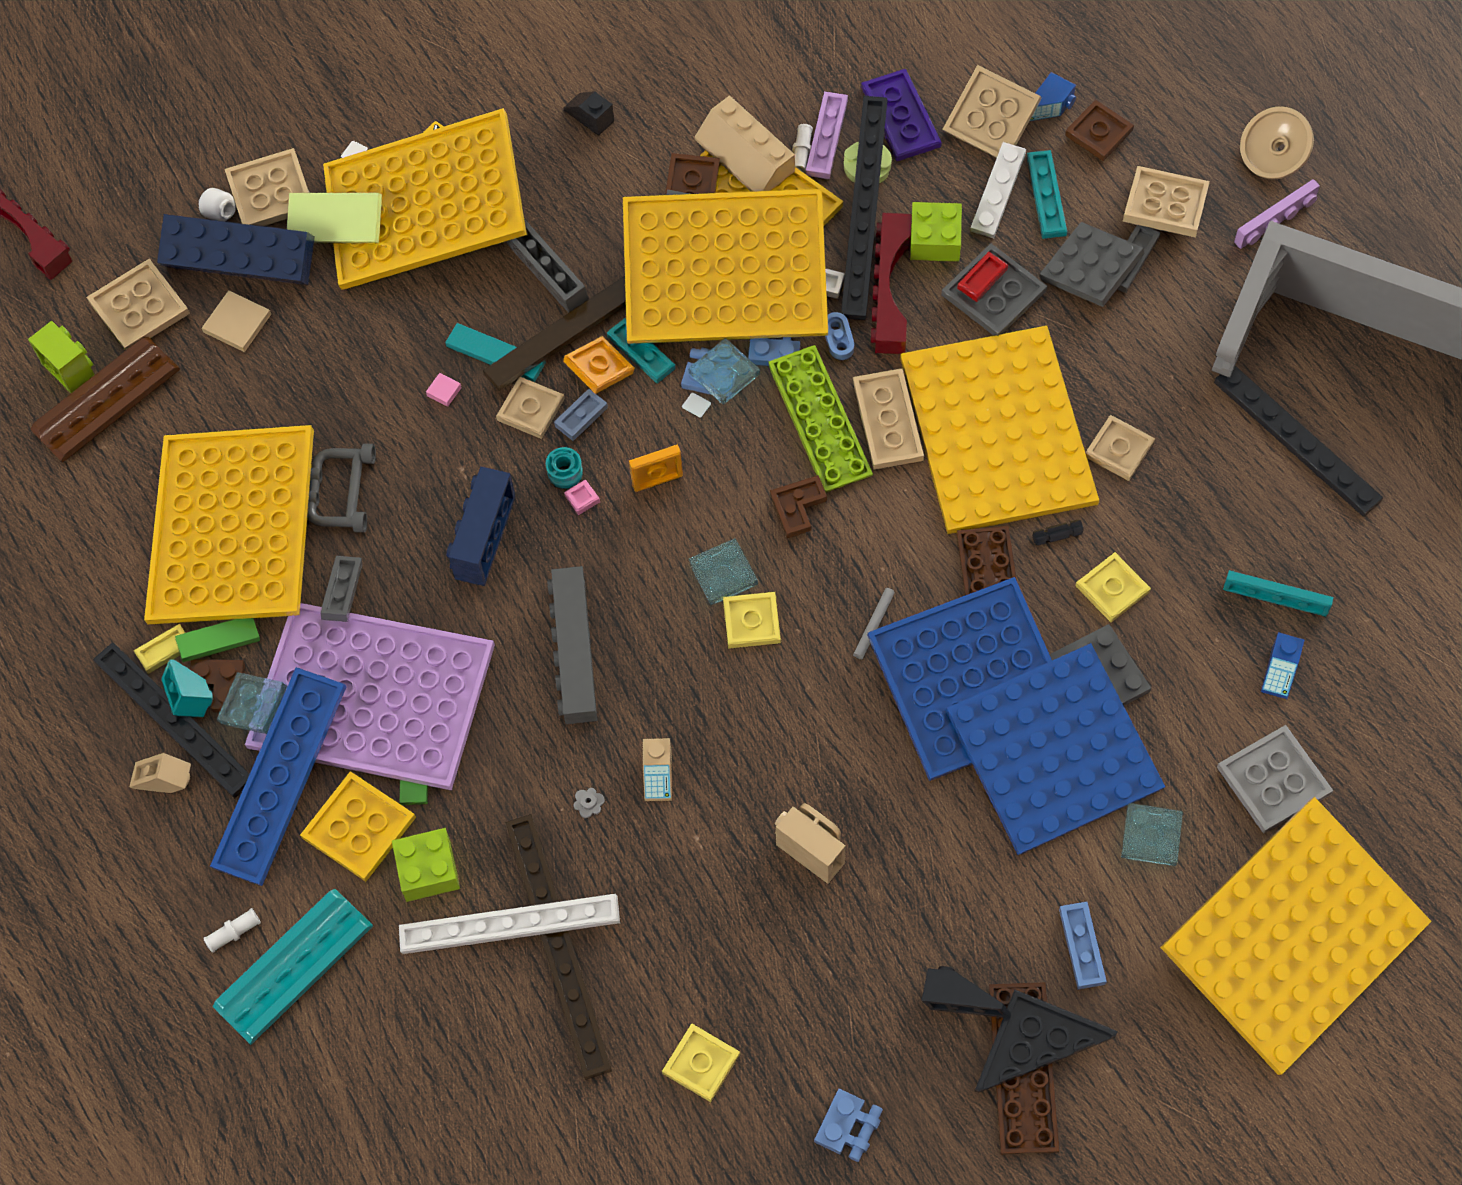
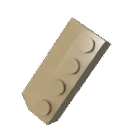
[695,95,795,192]

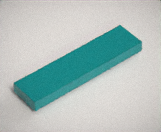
[1026,150,1067,239]
[445,323,546,382]
[1223,570,1334,617]

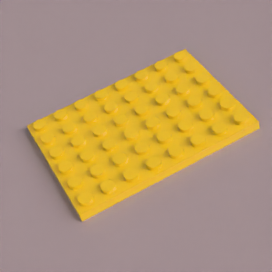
[323,108,527,290]
[623,189,828,344]
[900,326,1099,534]
[144,425,314,624]
[1160,797,1431,1075]

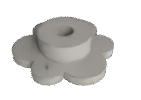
[574,788,605,818]

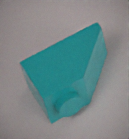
[161,659,213,717]

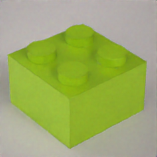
[910,202,962,261]
[28,321,95,393]
[392,828,460,902]

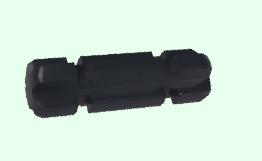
[1032,519,1084,545]

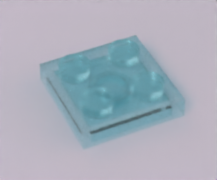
[689,338,760,405]
[689,538,758,605]
[217,672,287,734]
[1121,803,1183,866]

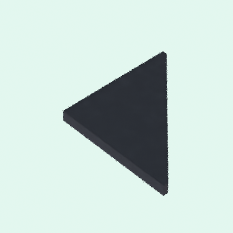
[975,990,1118,1093]

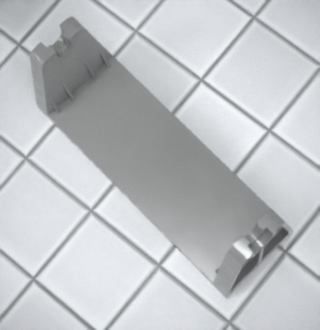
[1212,221,1462,377]

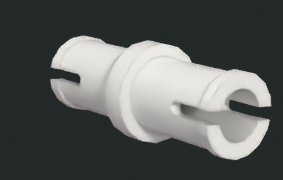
[792,124,813,173]
[204,908,261,953]

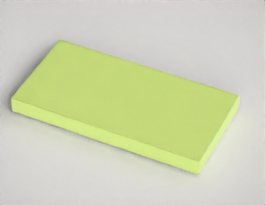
[287,193,382,243]

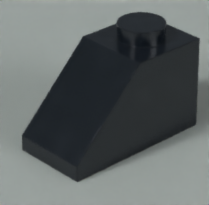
[563,91,615,136]

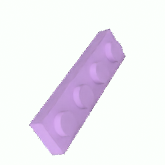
[806,91,848,179]
[1234,179,1320,249]

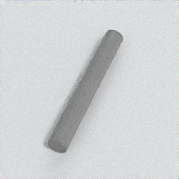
[853,588,895,659]

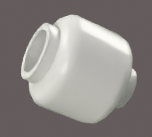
[199,188,235,222]

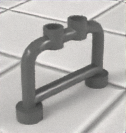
[307,443,376,532]

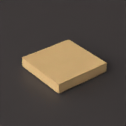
[202,291,271,352]
[496,377,565,439]
[1085,415,1155,481]

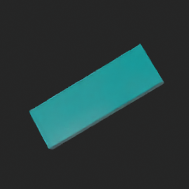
[607,318,676,384]

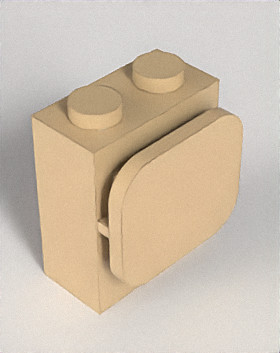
[775,803,846,884]

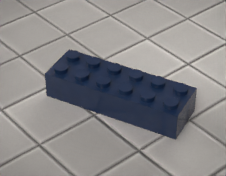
[157,214,315,285]

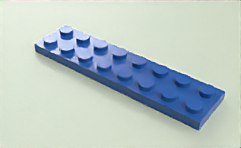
[210,667,347,886]

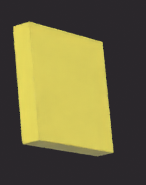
[1076,552,1151,623]
[723,592,781,648]
[662,1024,740,1102]

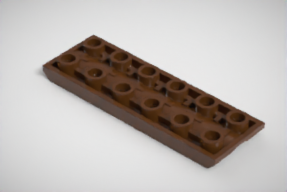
[30,337,180,463]
[957,526,1017,596]
[989,982,1059,1154]

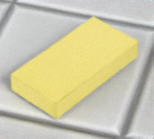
[134,624,185,674]

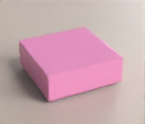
[426,373,462,407]
[564,480,600,515]

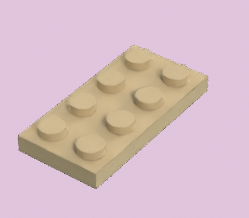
[853,369,924,470]

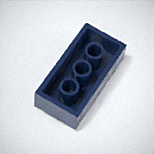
[446,466,516,586]

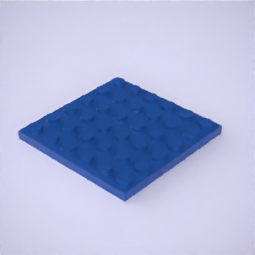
[867,577,1052,781]
[946,643,1165,856]

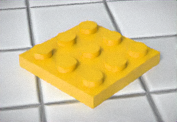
[300,771,416,882]

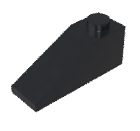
[921,966,1011,1018]

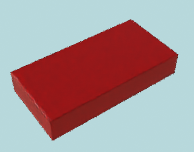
[957,251,1008,302]

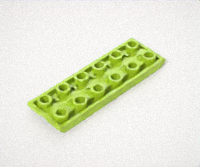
[768,345,873,493]

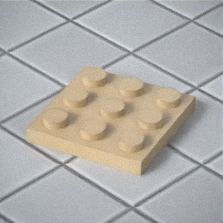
[943,65,1042,158]
[225,148,309,226]
[1123,166,1210,237]
[86,259,190,351]

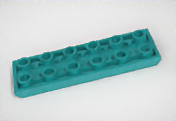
[212,889,373,1045]

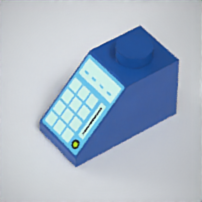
[1030,72,1076,121]
[1261,632,1304,699]

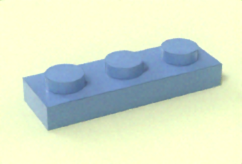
[1059,902,1107,989]

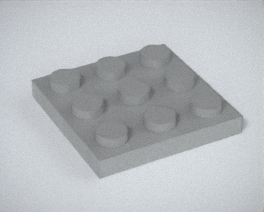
[1217,725,1333,834]

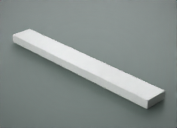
[399,894,620,954]

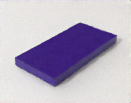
[861,69,942,162]

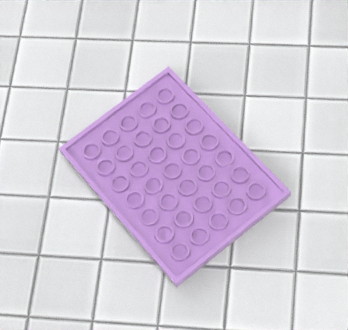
[245,603,495,790]

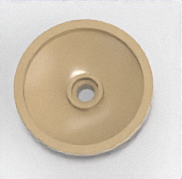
[1240,107,1314,179]

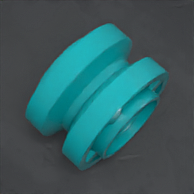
[545,447,583,488]

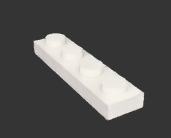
[971,142,1026,239]

